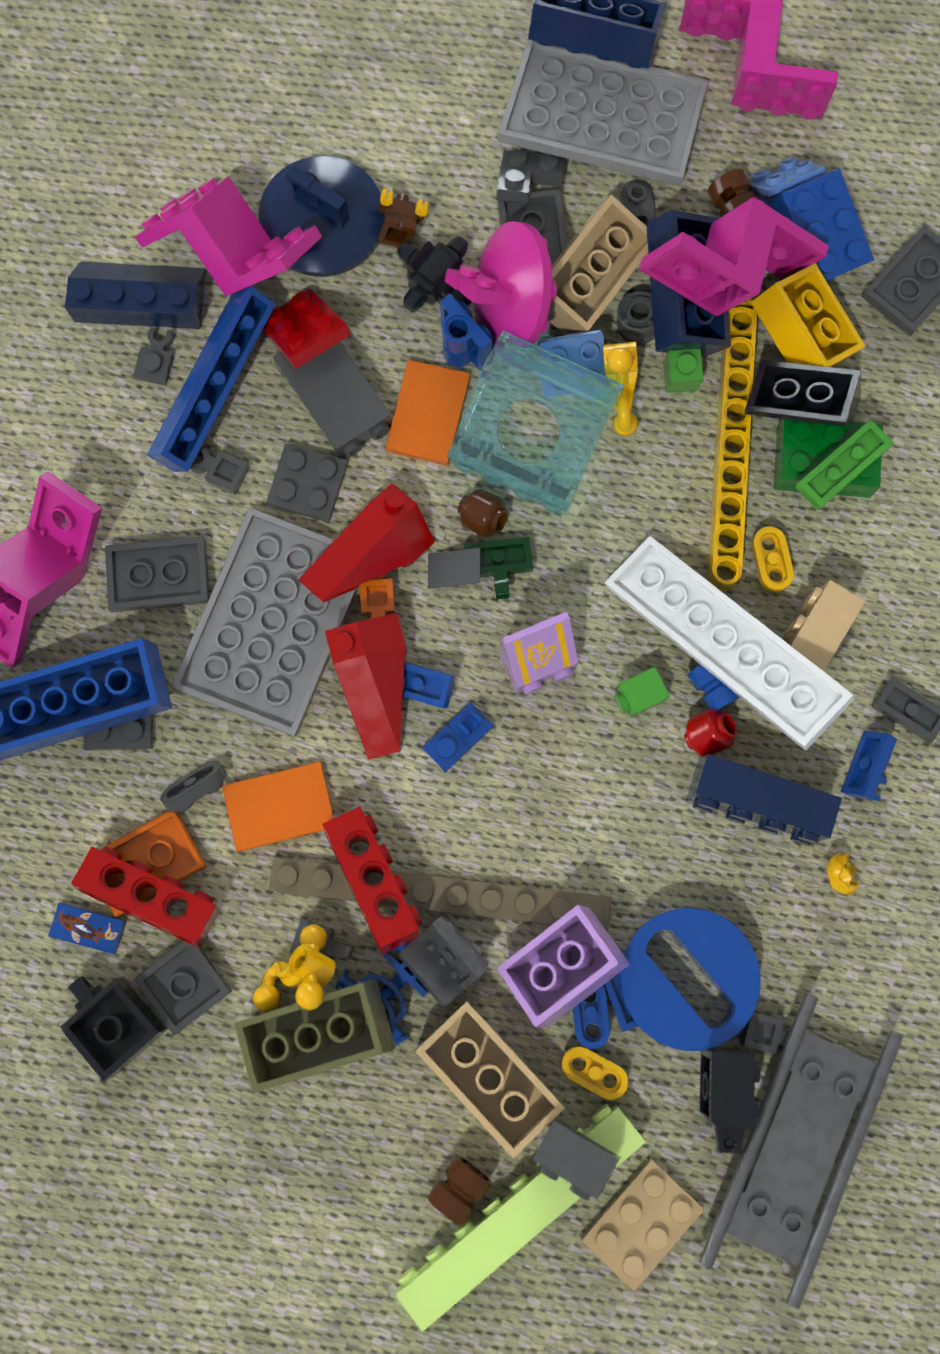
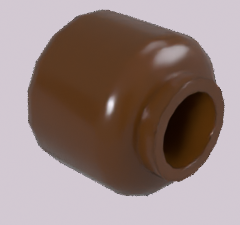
[458,489,508,537]

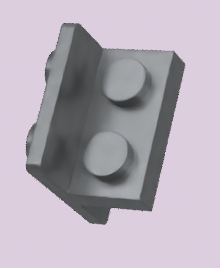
[399,914,488,1007]

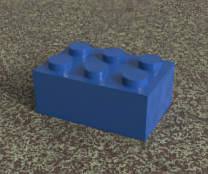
[769,168,874,281]

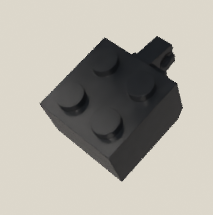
[60,976,167,1082]
[699,1047,760,1154]

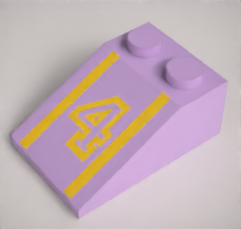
[500,611,579,695]

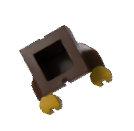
[378,189,429,248]

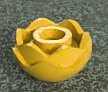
[826,852,859,895]

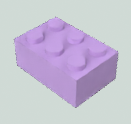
[496,905,630,1027]

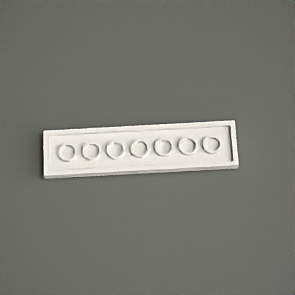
[605,536,854,751]

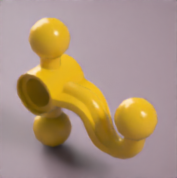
[603,341,638,436]
[253,924,336,1013]

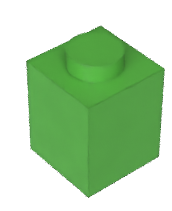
[663,348,703,393]
[614,667,670,718]

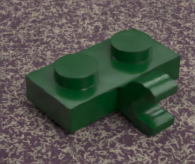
[464,537,533,600]

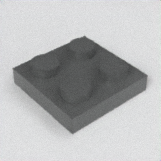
[266,443,348,523]
[133,941,232,1036]

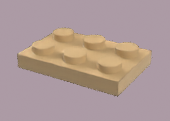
[580,1158,705,1292]

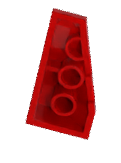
[299,483,435,603]
[325,613,407,760]

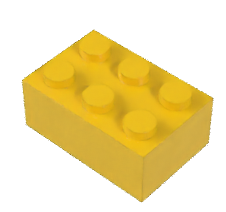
[751,263,866,367]

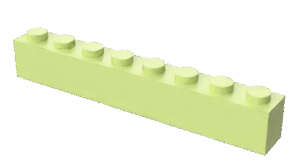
[395,1104,646,1332]

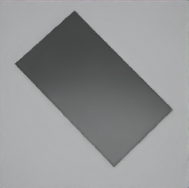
[428,548,480,589]

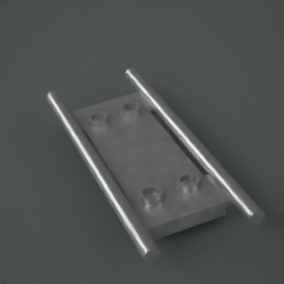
[699,992,904,1309]

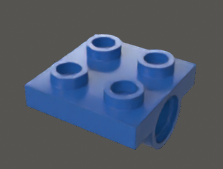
[440,294,493,373]

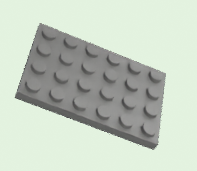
[498,39,708,187]
[171,507,359,737]

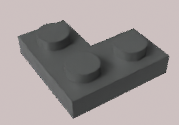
[496,150,565,203]

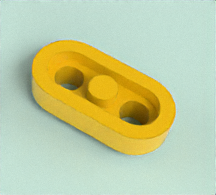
[751,526,794,593]
[561,1046,628,1100]

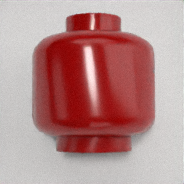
[684,708,737,757]

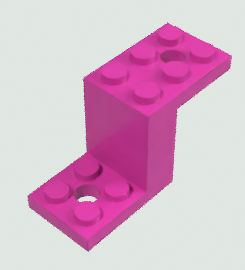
[679,0,839,119]
[135,176,322,296]
[639,197,829,316]
[0,471,102,669]

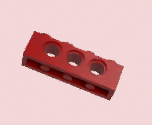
[322,806,423,955]
[71,846,219,949]

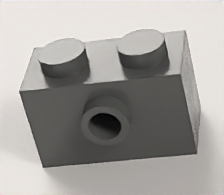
[533,1119,621,1201]

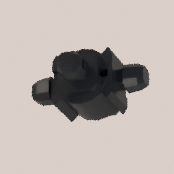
[397,236,472,312]

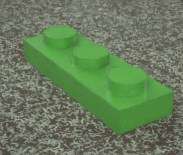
[795,419,894,511]

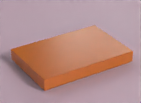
[385,359,470,466]
[222,762,334,852]
[99,811,208,918]

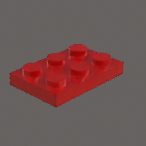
[262,289,351,369]

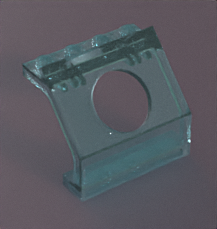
[447,331,624,516]

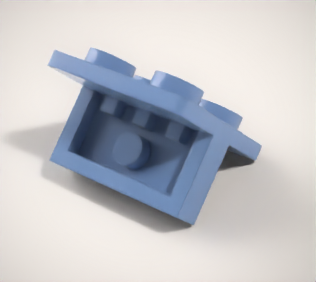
[749,157,826,207]
[534,329,606,399]

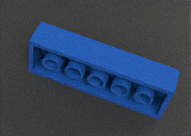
[0,638,173,761]

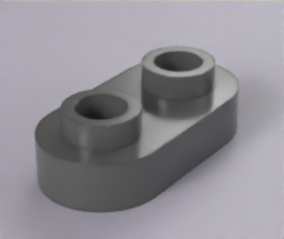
[620,181,656,224]
[160,761,226,813]

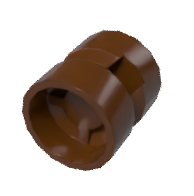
[707,169,759,217]
[427,1155,493,1226]

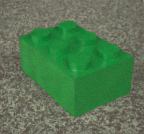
[773,419,883,498]

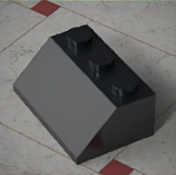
[745,360,861,427]

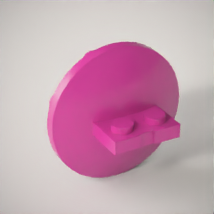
[445,221,557,357]

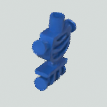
[334,942,428,1046]

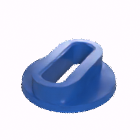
[620,908,761,1051]

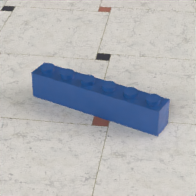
[147,286,276,472]

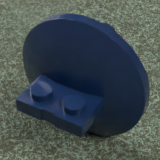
[258,156,384,277]

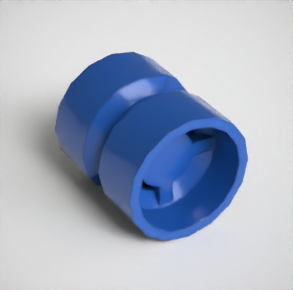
[687,665,741,710]

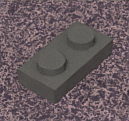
[872,677,940,743]

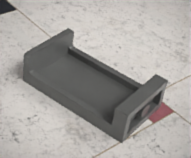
[273,342,392,458]

